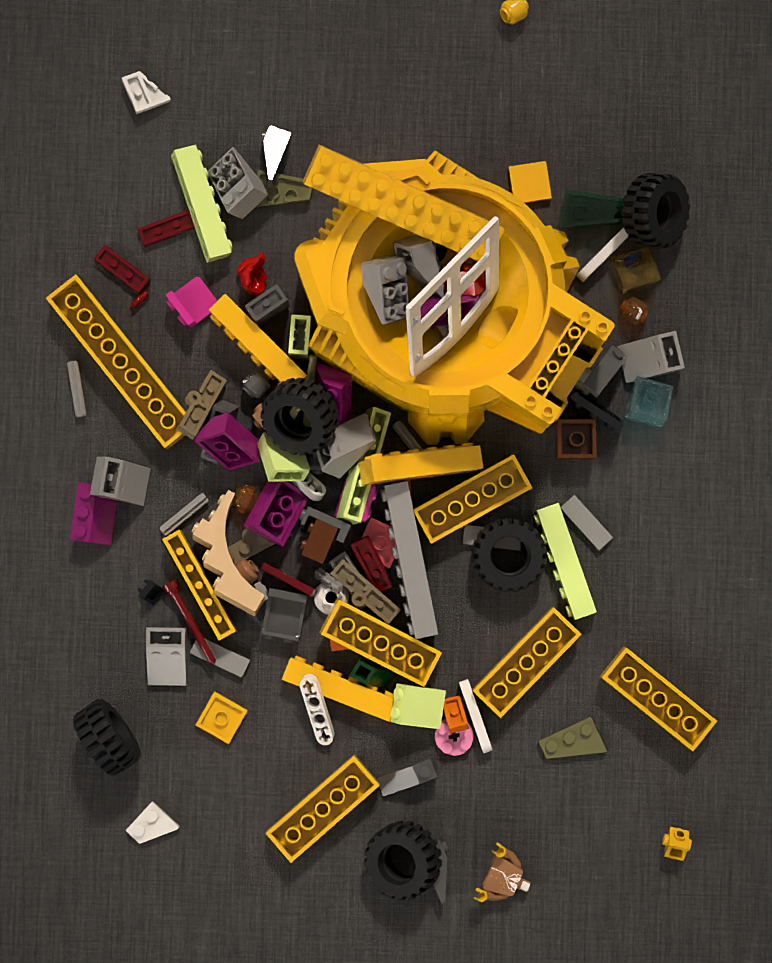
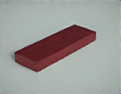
[138,210,195,247]
[93,245,151,294]
[350,535,394,592]
[261,562,317,597]

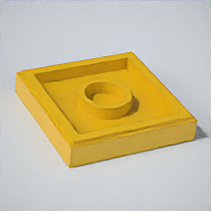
[508,161,552,203]
[196,691,248,744]

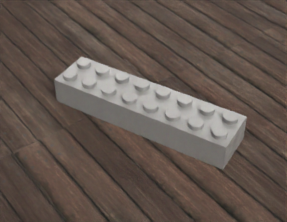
[380,481,438,639]

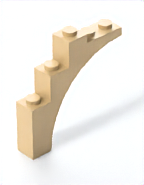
[192,490,265,616]

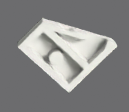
[122,71,171,114]
[126,801,180,844]

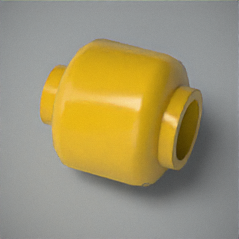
[500,0,529,24]

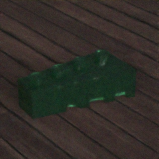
[558,190,624,229]

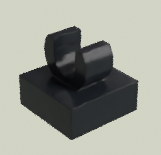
[138,579,164,605]

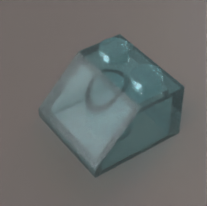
[624,376,674,429]

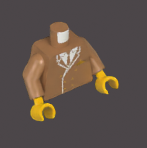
[474,842,531,902]

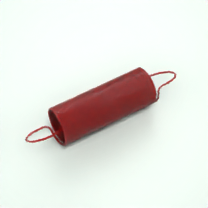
[128,288,152,311]

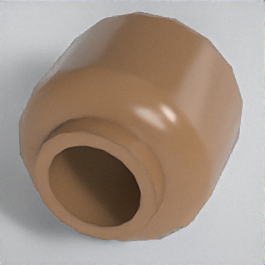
[235,560,259,585]

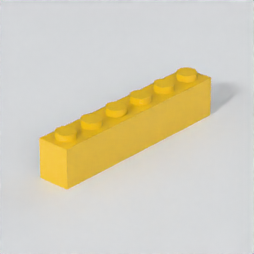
[162,530,238,641]
[282,655,394,722]

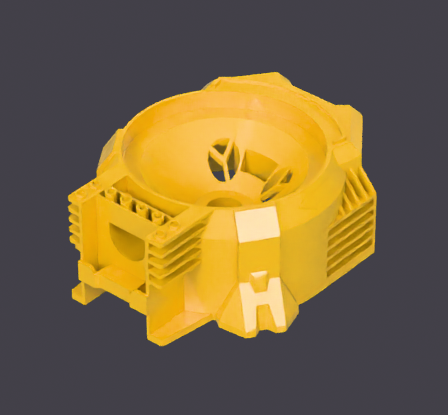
[295,151,615,445]

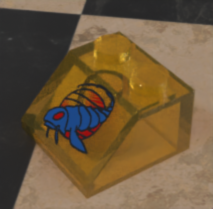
[610,247,661,294]

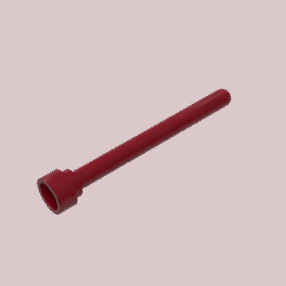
[162,580,216,664]

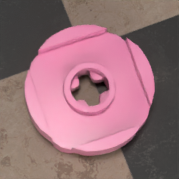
[435,718,474,756]

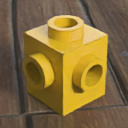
[662,827,692,861]

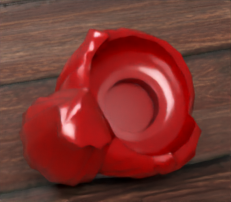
[237,252,268,296]

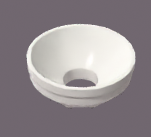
[314,583,349,614]

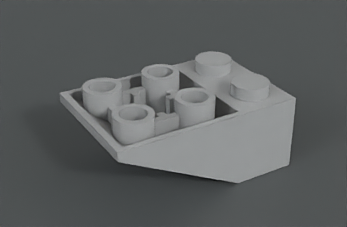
[208,147,268,219]
[393,235,444,298]
[361,256,409,324]
[617,331,685,383]
[316,413,376,478]
[90,456,151,506]
[146,627,188,686]

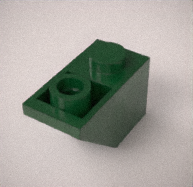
[350,655,394,688]

